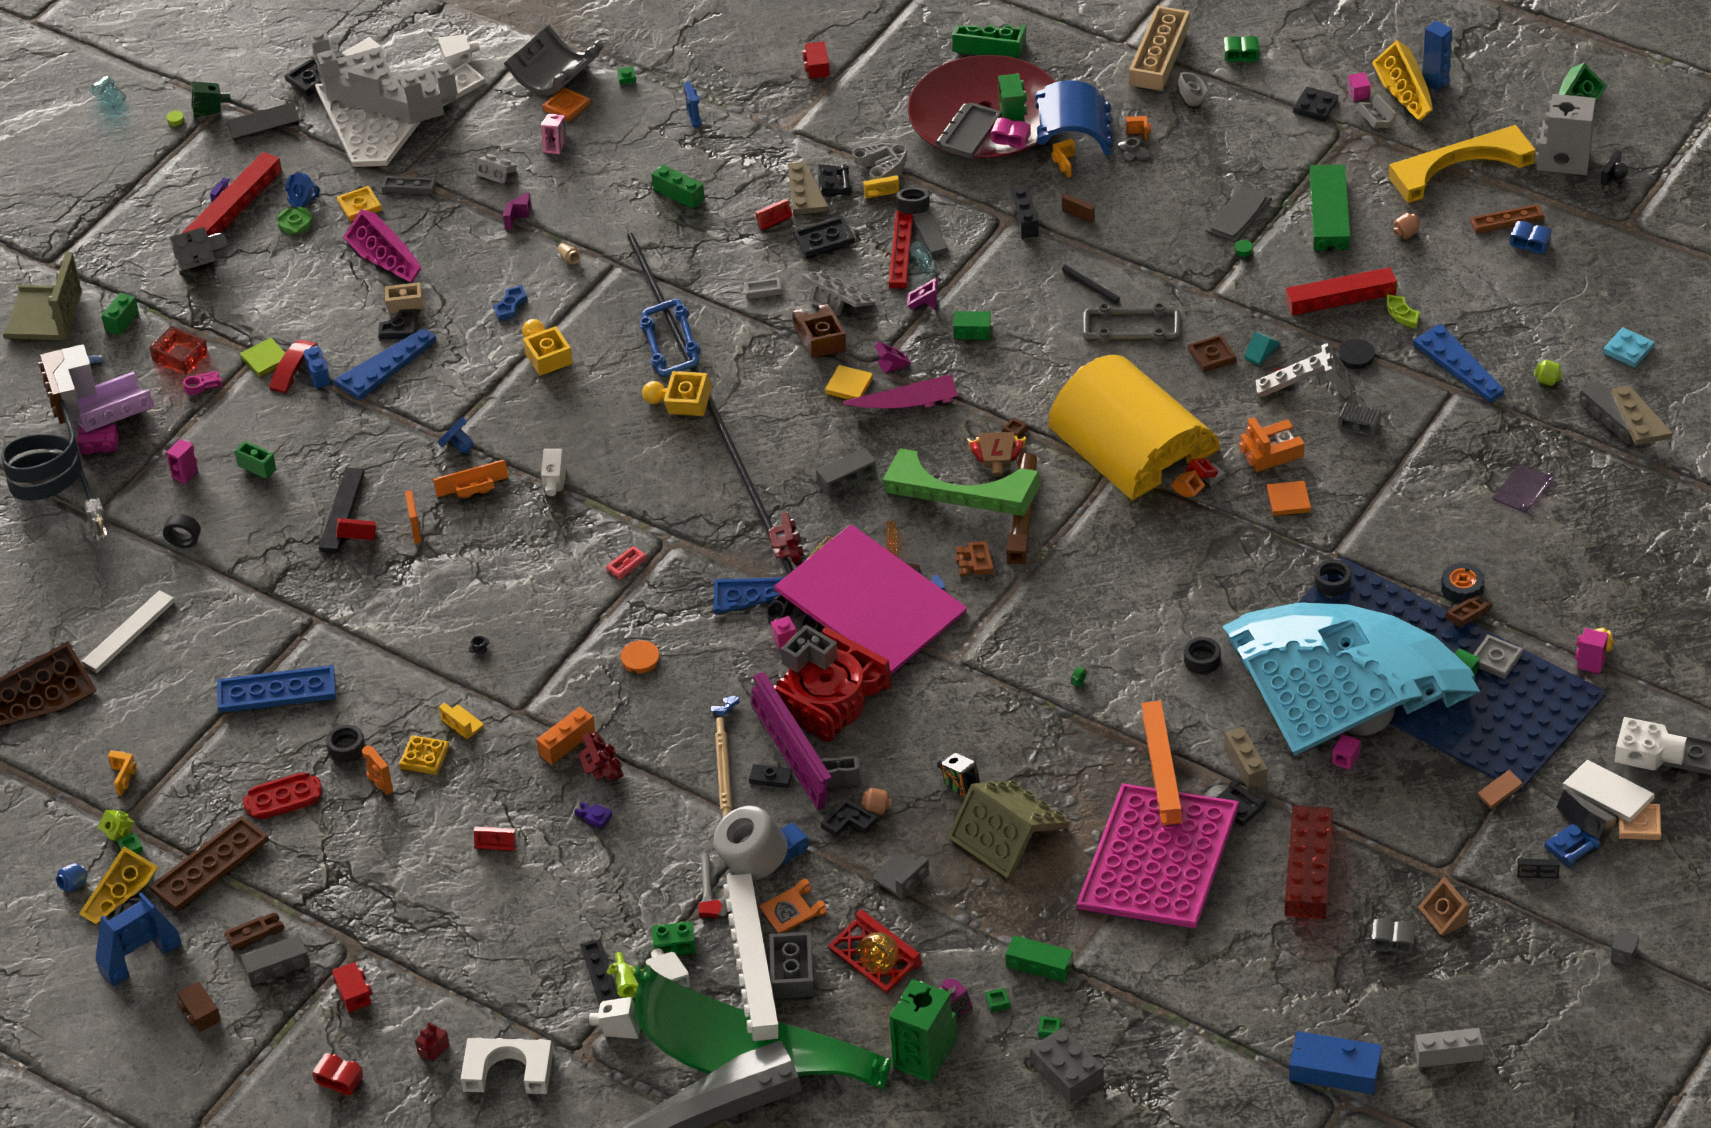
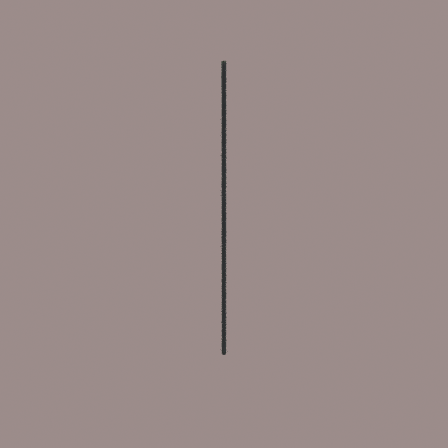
[627,233,794,575]

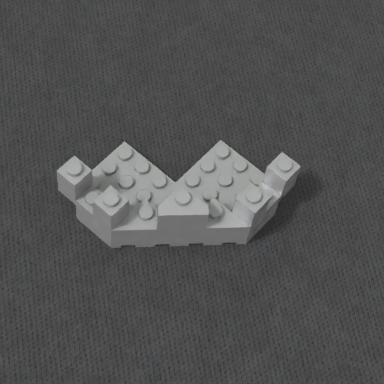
[308,29,458,124]

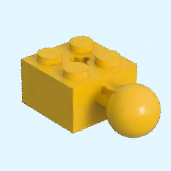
[522,319,573,376]
[642,371,712,416]

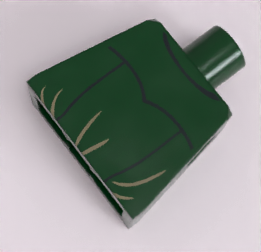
[191,81,231,118]

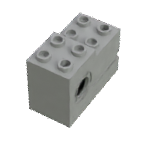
[1534,94,1596,175]

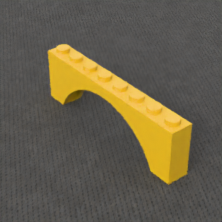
[1388,125,1536,203]

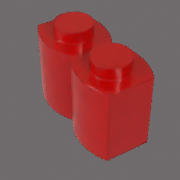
[312,1054,363,1095]

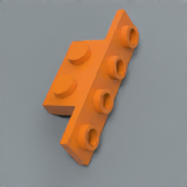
[433,460,509,498]

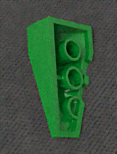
[1558,63,1607,102]

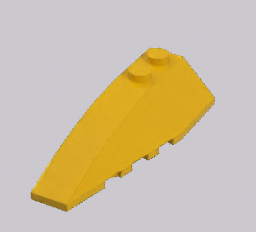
[1372,40,1433,121]

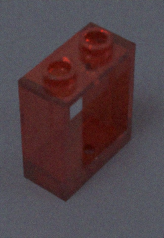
[149,326,208,375]

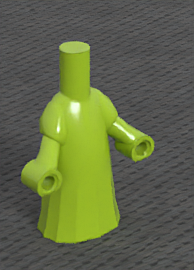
[607,952,644,999]

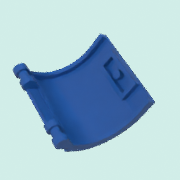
[1035,80,1114,156]

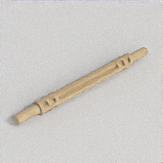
[715,717,732,818]

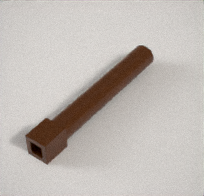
[1006,453,1037,564]

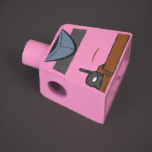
[541,114,566,154]

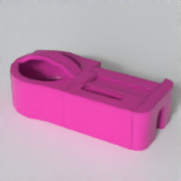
[183,371,222,395]

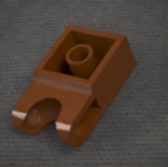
[792,304,846,358]

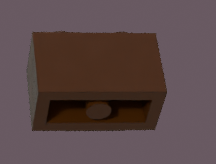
[176,981,221,1032]

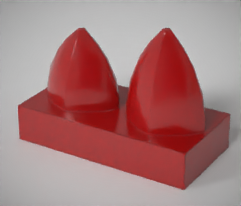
[755,199,793,230]
[474,826,516,851]

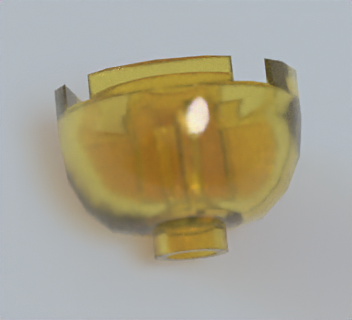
[856,932,899,975]

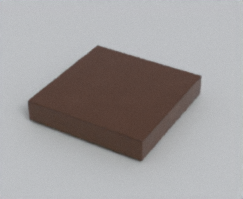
[1188,334,1237,372]

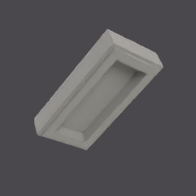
[744,278,782,299]

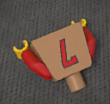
[968,432,1026,477]

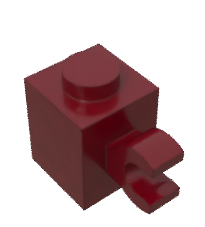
[415,1022,450,1061]

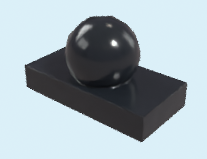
[1600,150,1628,186]

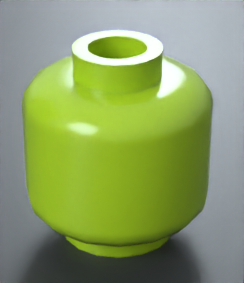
[1534,359,1563,386]

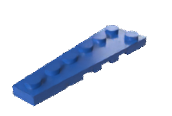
[1413,324,1504,403]
[334,328,437,400]

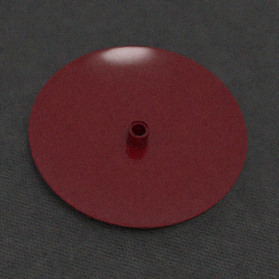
[908,55,1056,158]

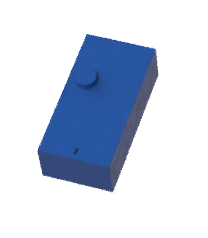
[1289,1031,1382,1094]

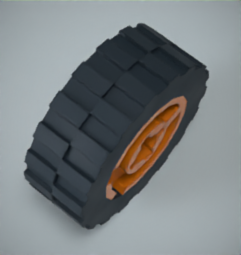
[1441,563,1485,604]

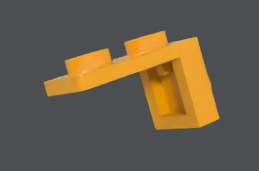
[1051,138,1075,178]
[108,750,137,796]

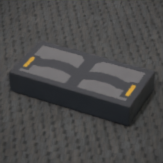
[1517,858,1560,879]

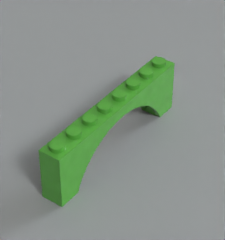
[883,449,1041,516]

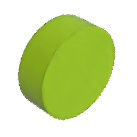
[166,110,184,126]

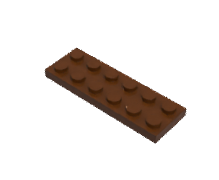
[150,815,269,912]

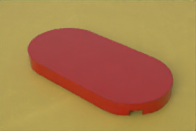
[243,772,322,819]

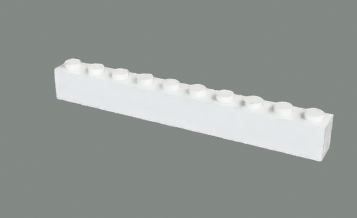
[723,873,778,1041]

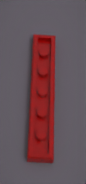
[888,211,913,288]

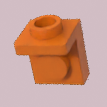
[1126,116,1151,140]

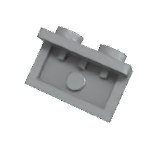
[1356,95,1396,129]
[474,154,517,184]

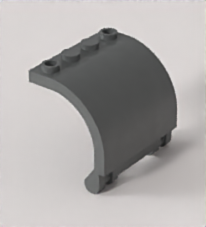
[504,25,604,96]

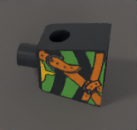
[937,753,980,799]

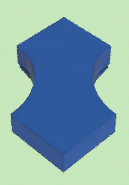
[493,285,528,322]

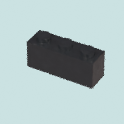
[1010,185,1039,239]

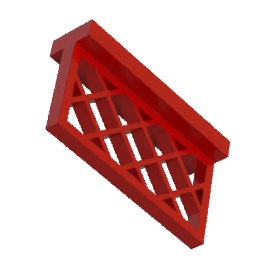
[828,909,923,994]

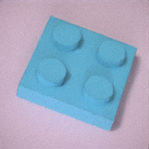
[1603,327,1655,368]

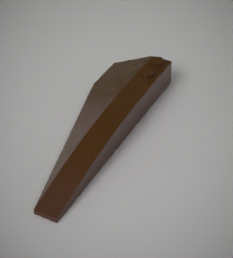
[0,642,97,726]

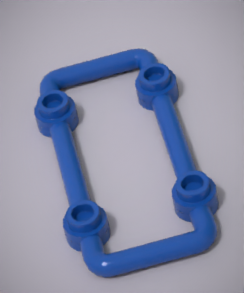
[640,299,701,377]

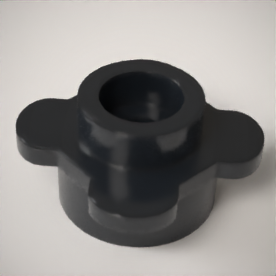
[468,635,490,654]

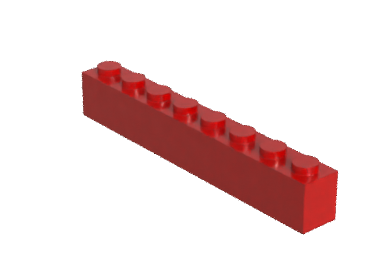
[182,152,282,236]

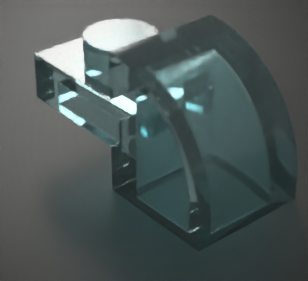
[89,76,126,108]

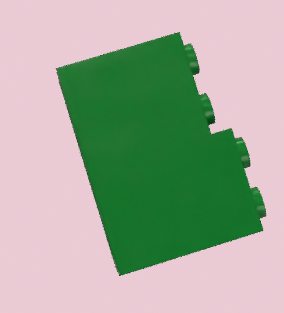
[889,979,957,1082]

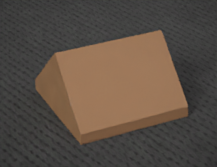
[1418,877,1470,936]

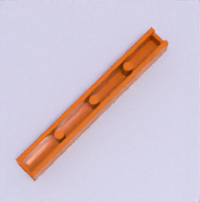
[1141,700,1182,825]

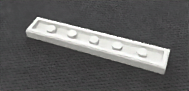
[82,590,174,673]

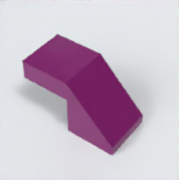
[503,193,532,229]

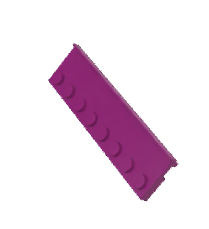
[750,672,831,810]

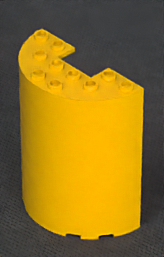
[1048,355,1220,501]

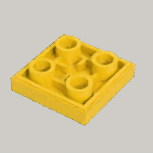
[399,735,450,775]

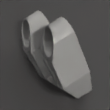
[852,143,907,180]

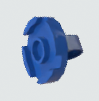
[285,172,320,207]
[437,417,474,453]

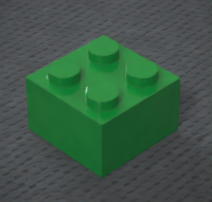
[998,73,1027,122]

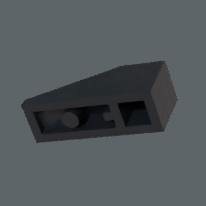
[1557,789,1617,839]

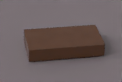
[1062,194,1095,223]

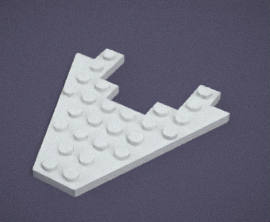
[315,68,425,167]

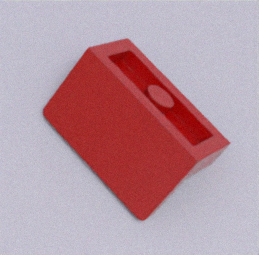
[336,518,376,540]

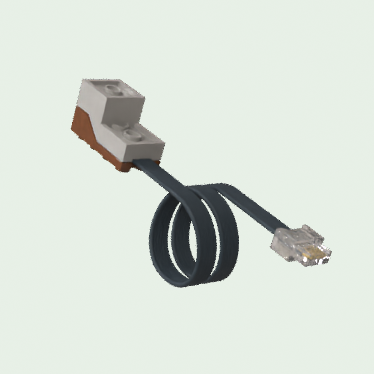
[1,344,108,541]

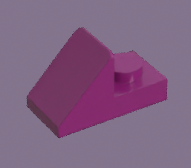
[907,278,938,310]
[874,341,911,373]

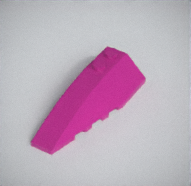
[343,209,422,283]
[843,374,957,409]

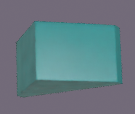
[1244,332,1280,365]

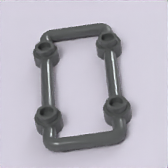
[1082,302,1181,344]

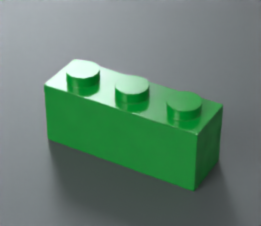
[651,164,705,209]
[1005,935,1073,982]

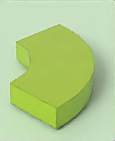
[1386,295,1420,329]

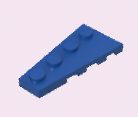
[713,577,785,614]

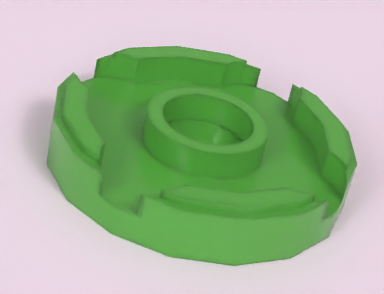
[277,207,313,234]

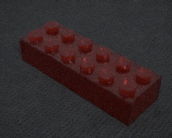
[1284,805,1334,919]

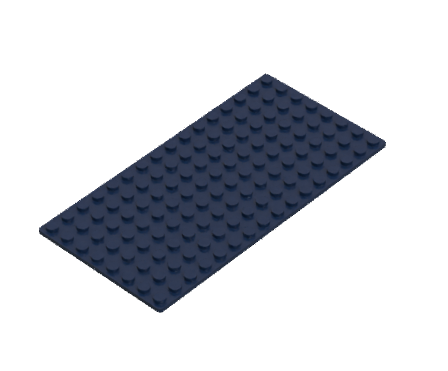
[1297,558,1605,791]

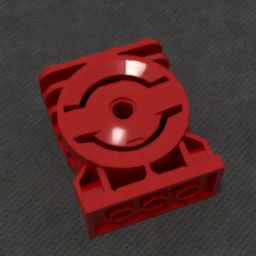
[773,627,891,742]

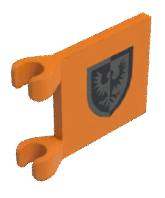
[759,879,827,934]

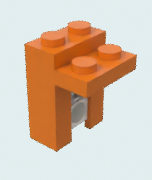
[1239,417,1305,472]

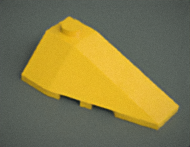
[79,846,159,925]

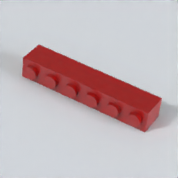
[1285,267,1397,315]

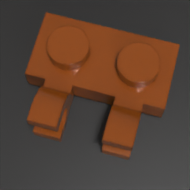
[955,541,993,576]

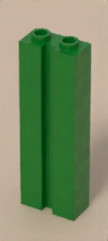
[1309,165,1350,250]

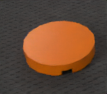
[620,640,660,674]

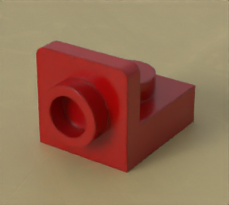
[1185,458,1219,479]

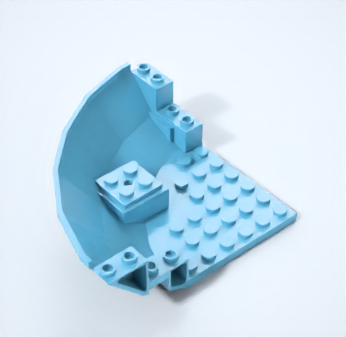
[1222,603,1480,756]

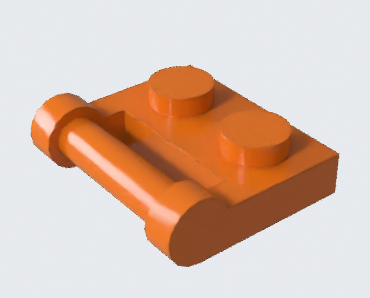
[362,746,393,795]

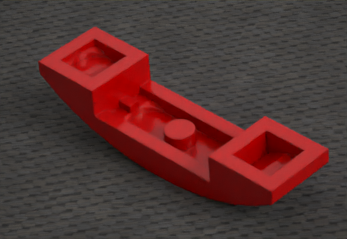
[269,339,318,394]

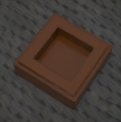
[1002,418,1028,439]

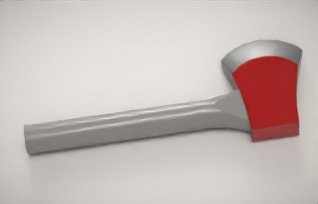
[698,853,729,919]

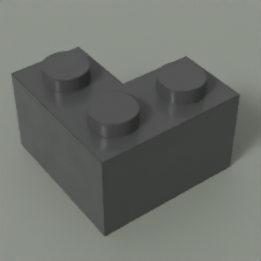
[781,625,838,673]

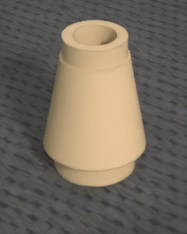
[557,243,581,265]

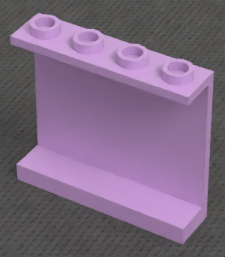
[76,372,155,432]

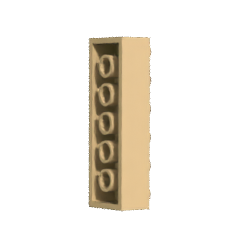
[1129,6,1190,91]

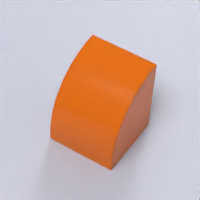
[1171,470,1205,497]

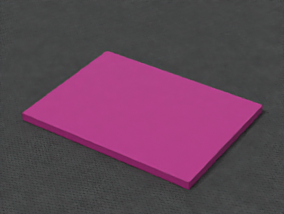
[774,524,967,675]
[1076,783,1240,929]

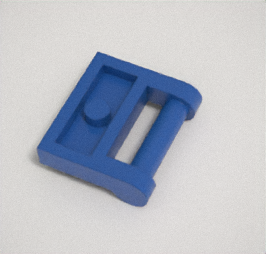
[684,82,702,128]
[1544,823,1601,867]

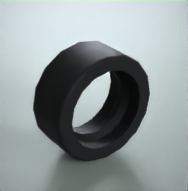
[896,188,930,214]
[163,514,201,548]
[1314,560,1351,596]
[1184,637,1221,674]
[326,724,365,762]

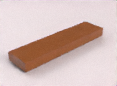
[1470,204,1544,234]

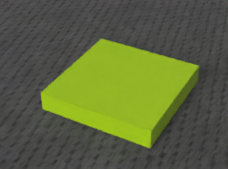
[240,338,285,377]

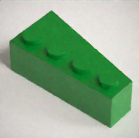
[952,25,1026,59]

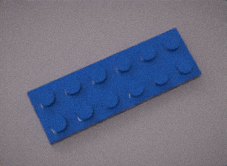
[217,665,336,713]

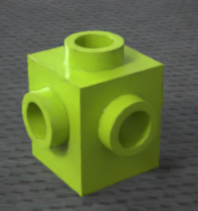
[97,810,134,841]

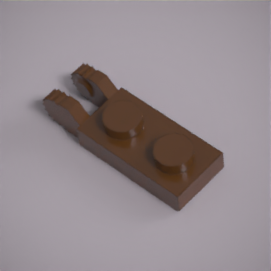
[1445,595,1493,627]
[224,913,285,951]

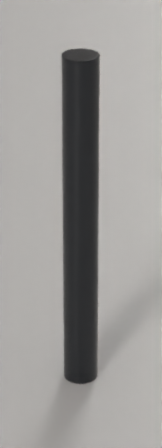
[1062,265,1120,303]

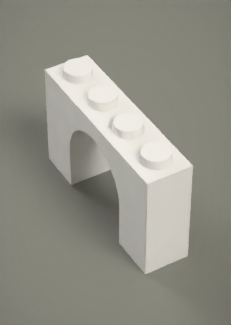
[461,1038,553,1094]

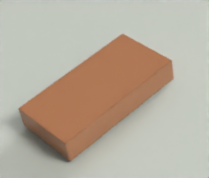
[1478,770,1523,809]

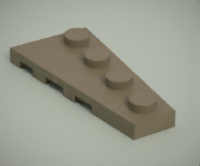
[788,162,828,215]
[1611,385,1673,445]

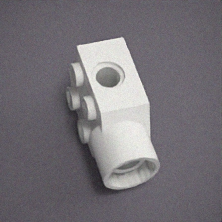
[1615,717,1687,770]

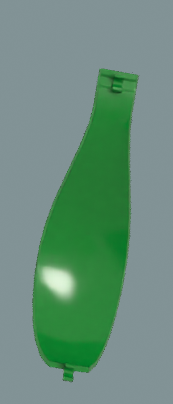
[634,964,892,1090]

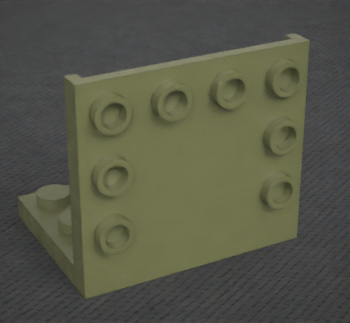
[3,252,82,340]
[947,780,1071,878]

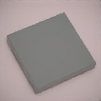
[1473,635,1523,679]

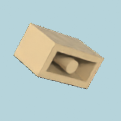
[385,282,425,313]

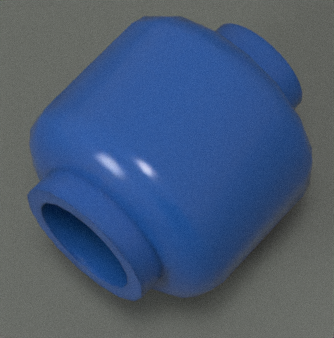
[56,863,87,892]

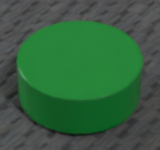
[1235,240,1253,257]
[1071,667,1087,687]

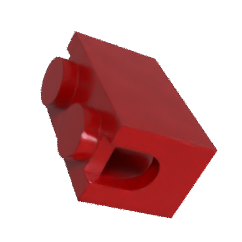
[332,962,373,1013]

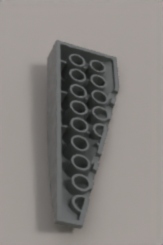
[622,1040,802,1128]

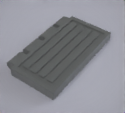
[935,102,1002,159]

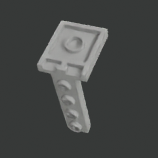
[1256,343,1351,398]

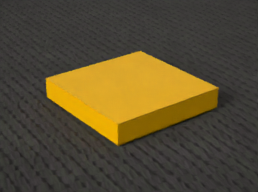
[337,186,382,222]
[825,365,873,400]

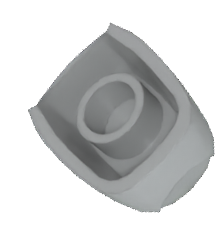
[1178,72,1208,107]

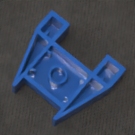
[96,892,182,986]

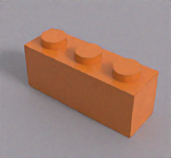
[536,707,596,765]

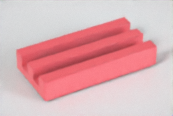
[606,546,647,580]

